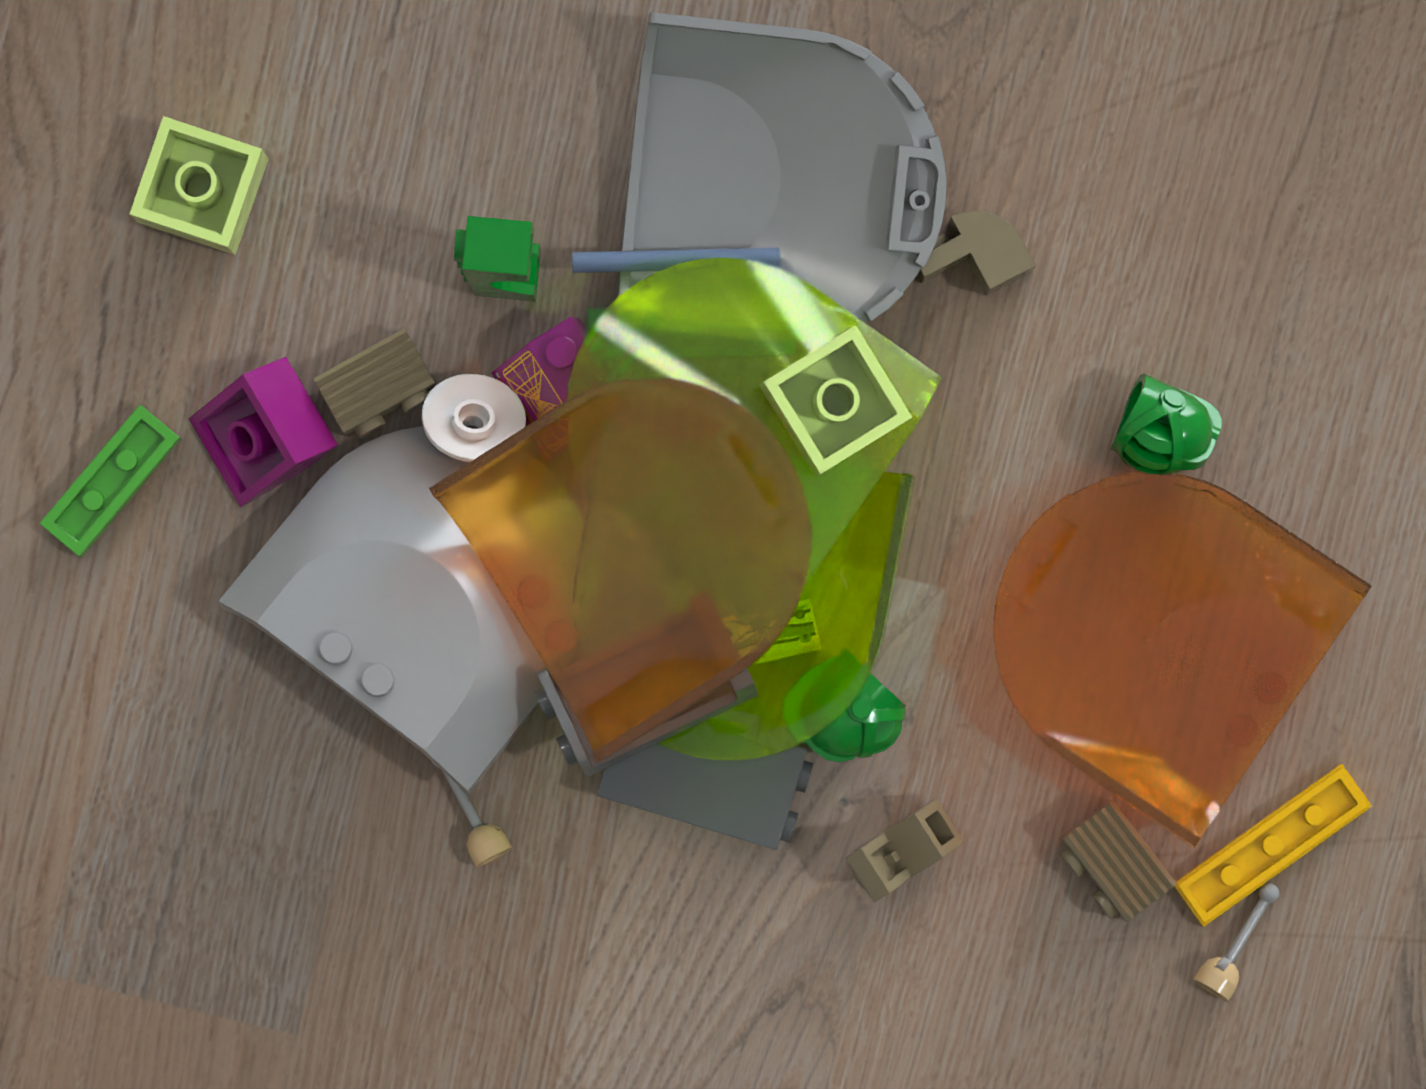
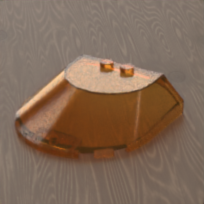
[429,378,812,763]
[993,471,1372,849]

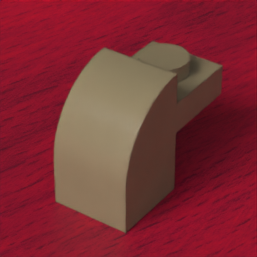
[917,210,1036,296]
[846,798,964,902]

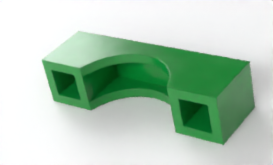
[454,216,541,302]

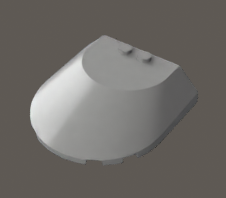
[617,12,946,344]
[218,426,596,795]

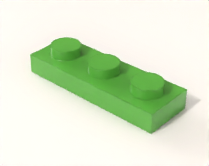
[40,404,182,557]

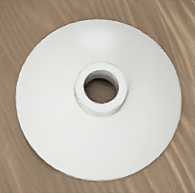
[422,374,526,463]

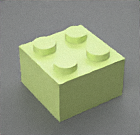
[129,116,269,255]
[759,325,912,476]

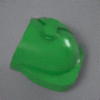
[1110,373,1222,476]
[781,649,906,763]

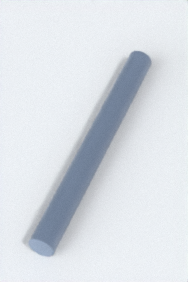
[572,248,780,273]

